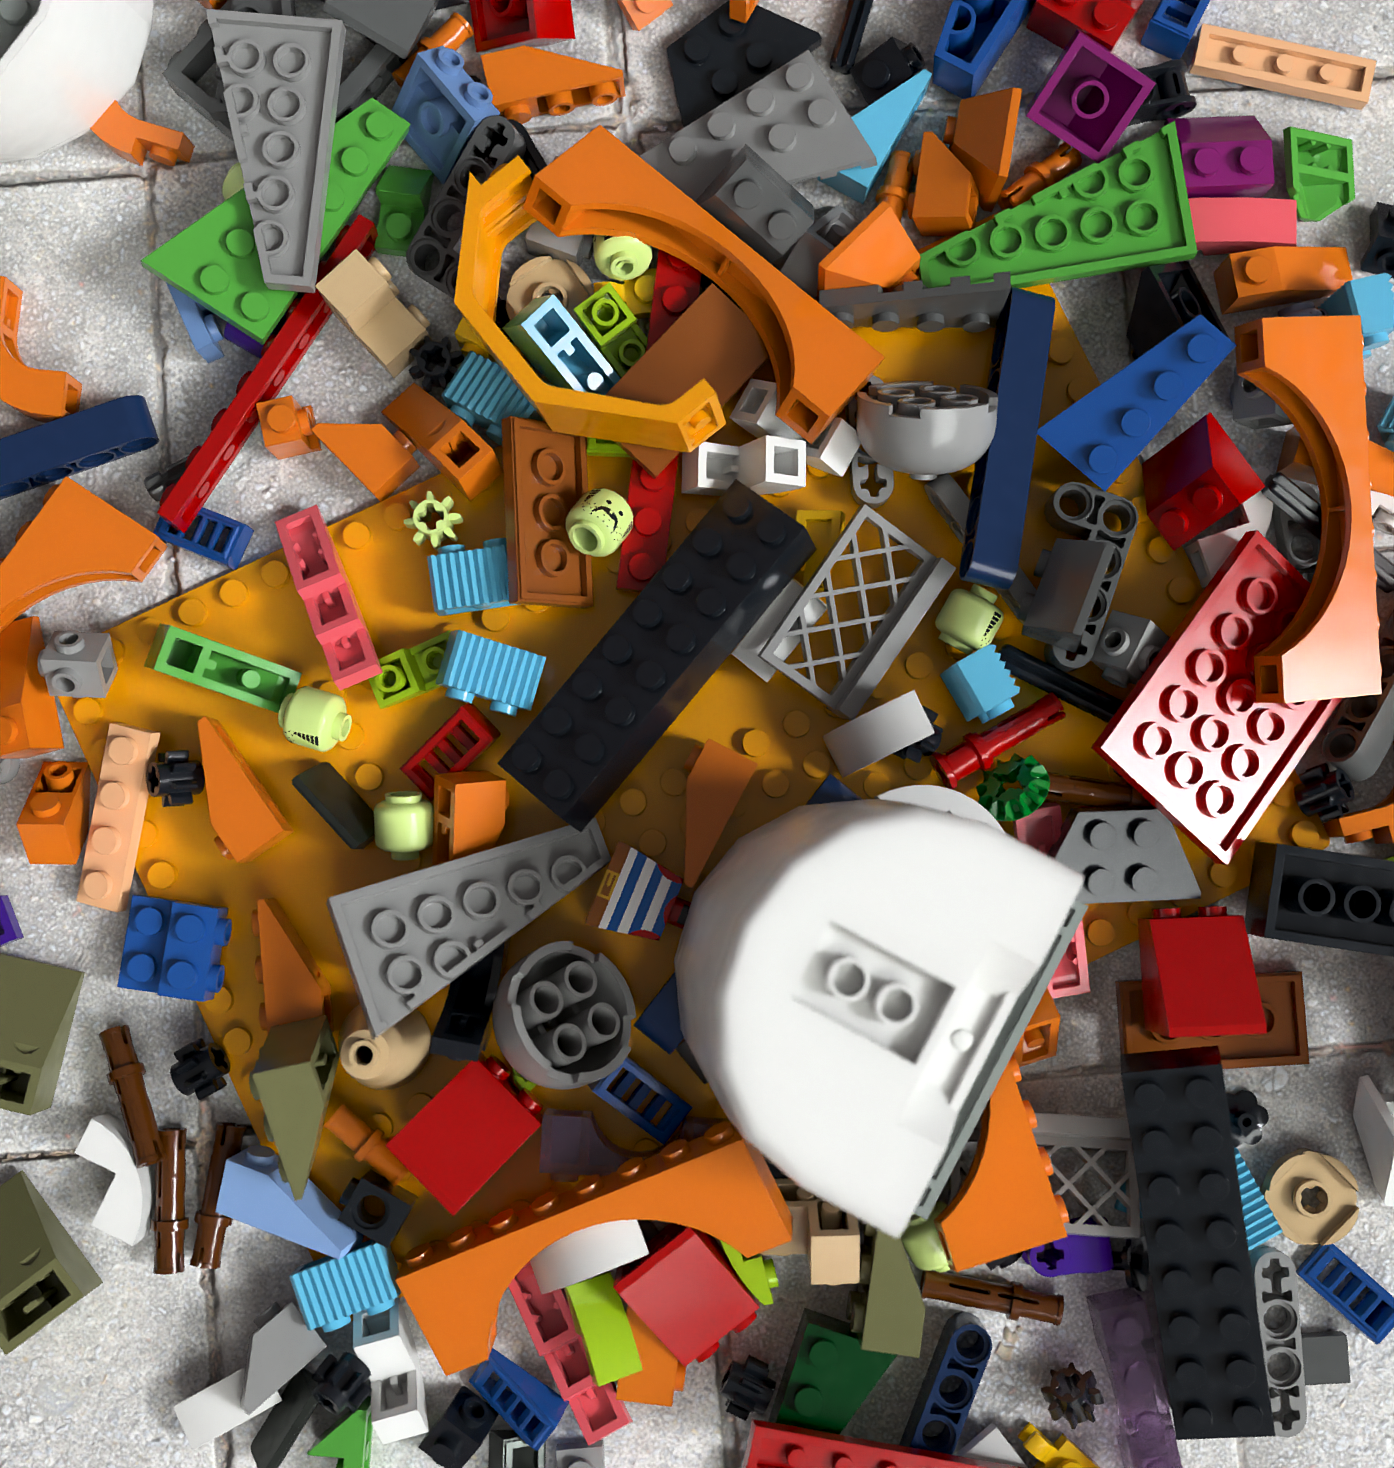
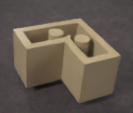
[315,249,432,378]
[760,1179,860,1286]

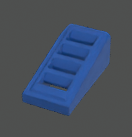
[1141,0,1210,60]
[153,507,254,570]
[588,1056,693,1145]
[1296,1244,1394,1344]
[469,1348,569,1451]

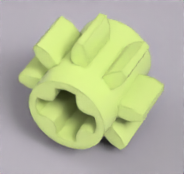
[404,491,464,551]

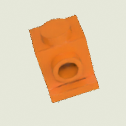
[256,395,322,460]

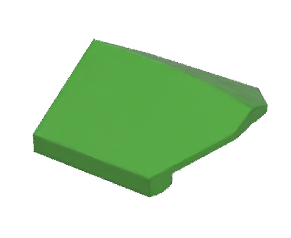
[1283,126,1355,222]

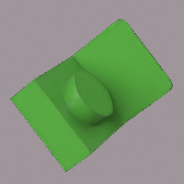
[375,165,434,257]
[307,1396,373,1468]

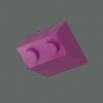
[1025,29,1156,163]
[1164,115,1275,198]

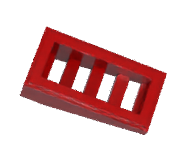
[399,703,501,801]

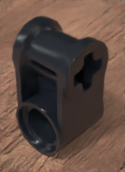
[1127,59,1197,127]

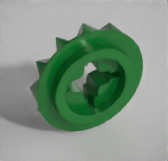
[976,753,1050,821]

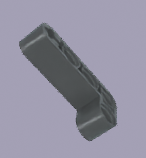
[406,115,526,299]
[1044,482,1139,673]

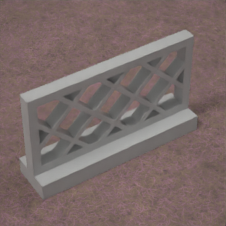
[757,504,956,720]
[948,1113,1141,1239]

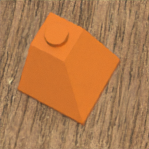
[942,87,1022,212]
[817,200,921,300]

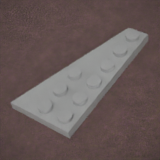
[205,9,346,293]
[639,50,877,202]
[326,818,611,1040]

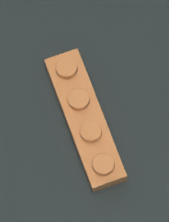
[1189,23,1377,110]
[76,722,160,913]

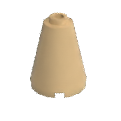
[338,1004,431,1090]

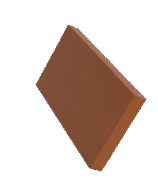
[605,283,769,479]
[501,416,594,609]
[1115,970,1310,1069]

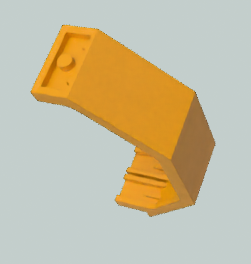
[454,156,726,453]

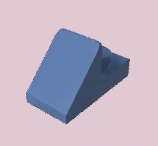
[166,282,225,363]

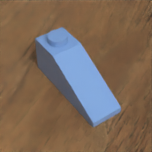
[215,1145,364,1260]

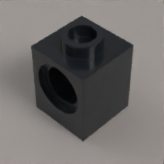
[338,1169,418,1248]

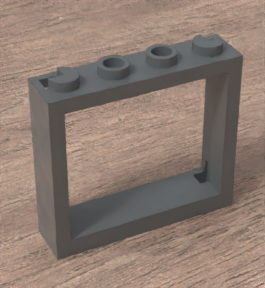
[162,0,408,142]

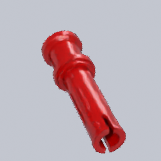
[929,692,1066,789]

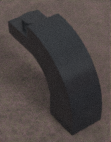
[430,938,511,1062]

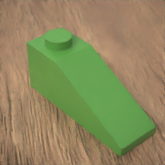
[144,623,302,713]

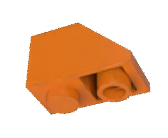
[908,132,979,236]
[16,761,91,865]

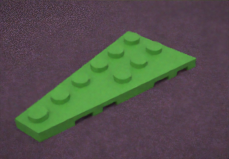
[141,98,411,345]
[919,121,1198,289]

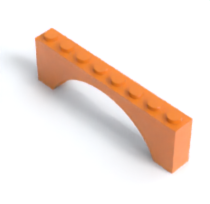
[523,125,885,444]
[1234,315,1382,703]
[0,476,168,634]
[934,1054,1069,1272]
[395,1121,793,1376]

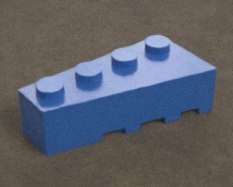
[933,0,1036,99]
[1037,314,1236,492]

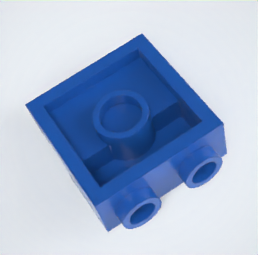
[117,895,232,1002]

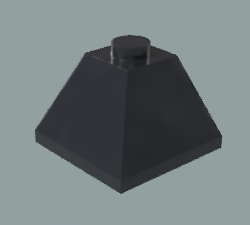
[1126,261,1229,361]

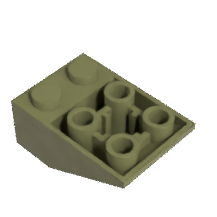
[0,953,85,1116]
[249,1015,340,1200]
[0,1170,103,1355]
[846,1219,926,1358]

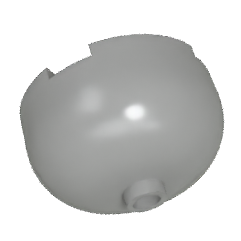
[856,381,998,480]
[492,941,636,1090]

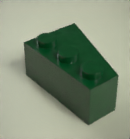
[768,1308,897,1435]

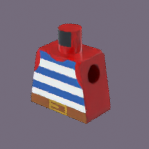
[585,841,691,941]

